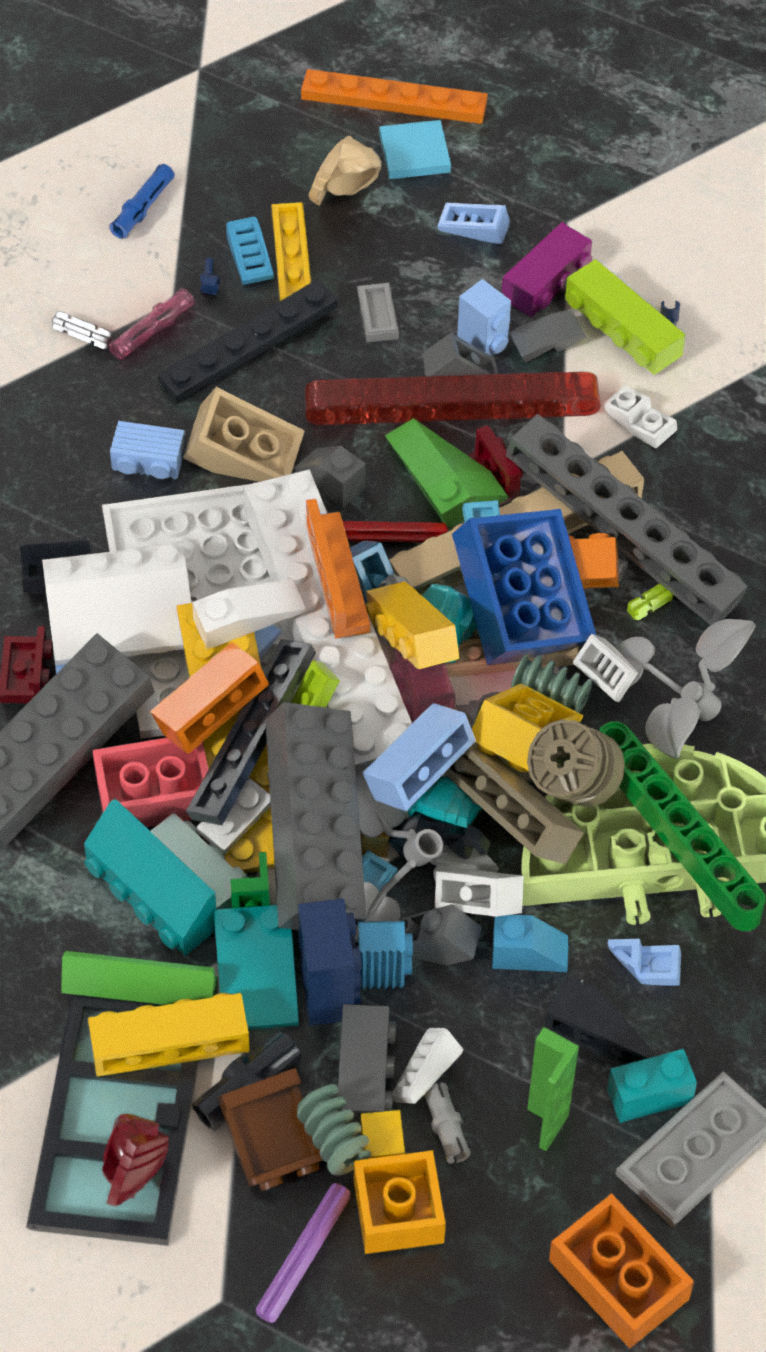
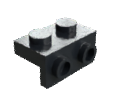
[20,537,91,594]

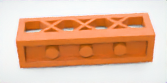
[305,499,370,639]

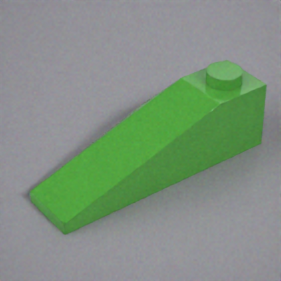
[385,418,508,531]

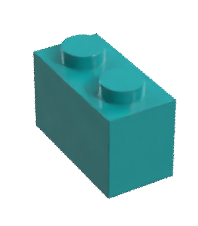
[607,1049,697,1123]

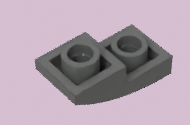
[509,309,586,363]

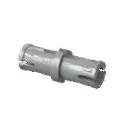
[424,1083,471,1164]

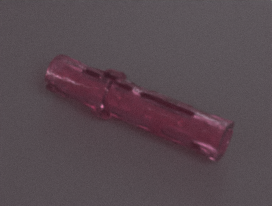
[109,288,195,360]

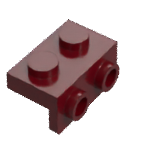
[467,425,523,506]
[0,626,53,703]

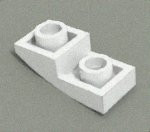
[603,385,677,448]

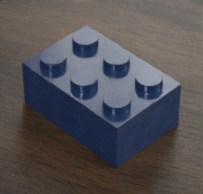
[298,898,361,1026]

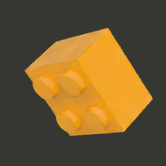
[354,1150,445,1254]

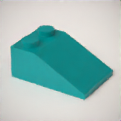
[214,905,299,1030]

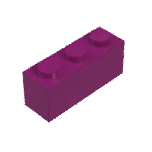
[502,222,593,318]

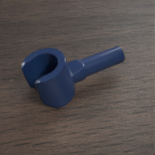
[200,257,220,295]
[660,301,680,326]

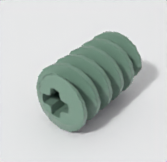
[511,654,593,713]
[297,1084,371,1176]

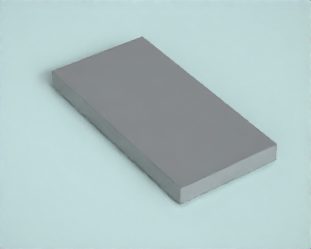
[615,1071,766,1228]

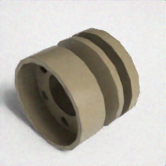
[527,719,625,807]

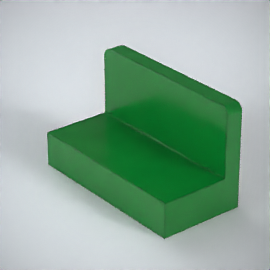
[230,852,270,908]

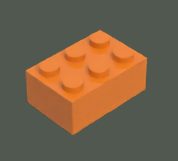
[549,1193,694,1349]

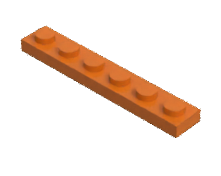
[301,69,488,124]

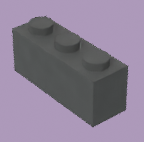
[338,1004,396,1125]

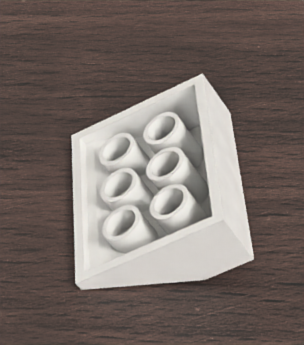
[43,543,191,665]

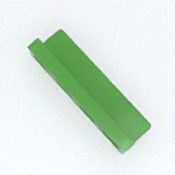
[62,951,219,1005]
[527,1027,579,1151]

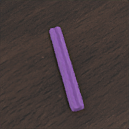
[256,1183,350,1323]

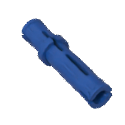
[109,164,175,239]

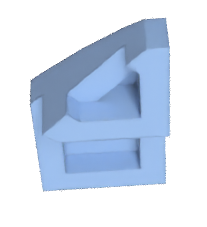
[608,939,681,986]

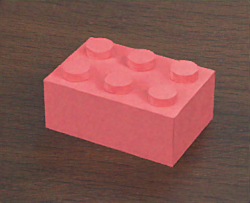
[92,738,208,827]

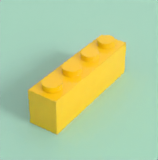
[365,581,459,669]
[88,993,250,1077]

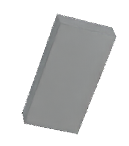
[357,283,399,342]

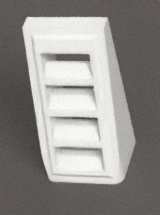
[572,634,638,702]
[393,1028,463,1103]

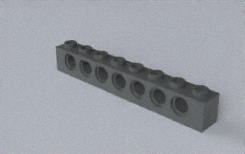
[506,414,748,625]

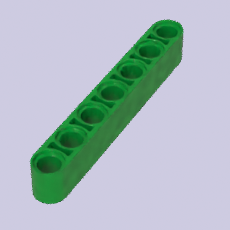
[599,721,766,931]

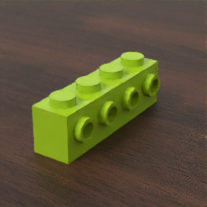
[565,259,686,375]

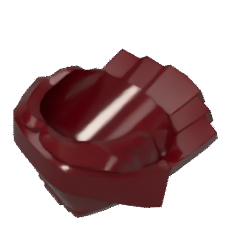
[102,1113,169,1207]

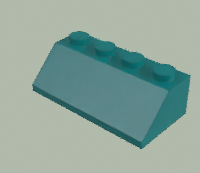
[84,799,217,956]

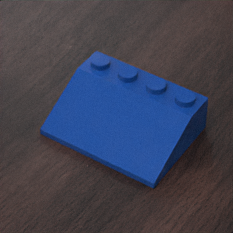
[452,509,596,666]

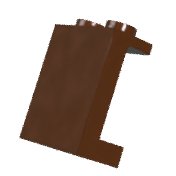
[217,1068,323,1191]

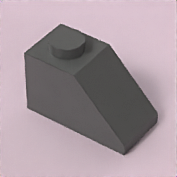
[422,333,500,391]
[293,446,366,508]

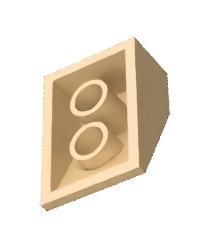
[183,387,304,482]

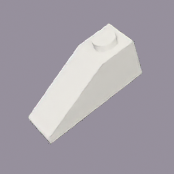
[192,579,306,649]

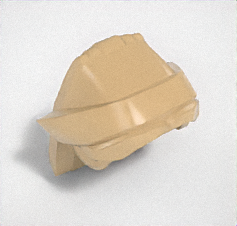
[308,136,381,206]

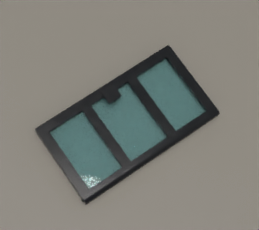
[26,994,199,1246]

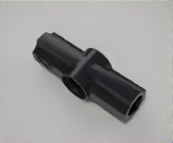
[192,1032,301,1131]

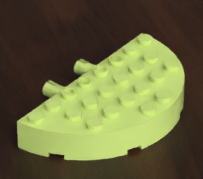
[520,744,766,925]

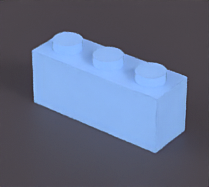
[363,703,476,811]

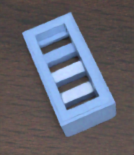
[437,203,510,244]

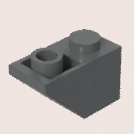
[399,904,482,966]

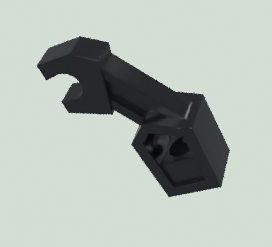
[388,814,490,860]

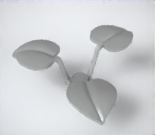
[603,619,756,759]
[354,769,499,943]

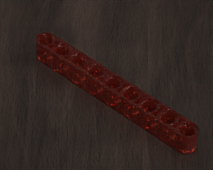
[304,371,601,425]

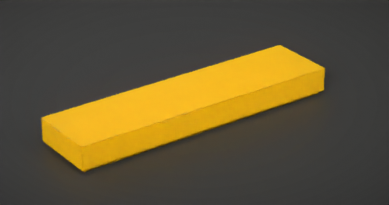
[271,202,311,301]

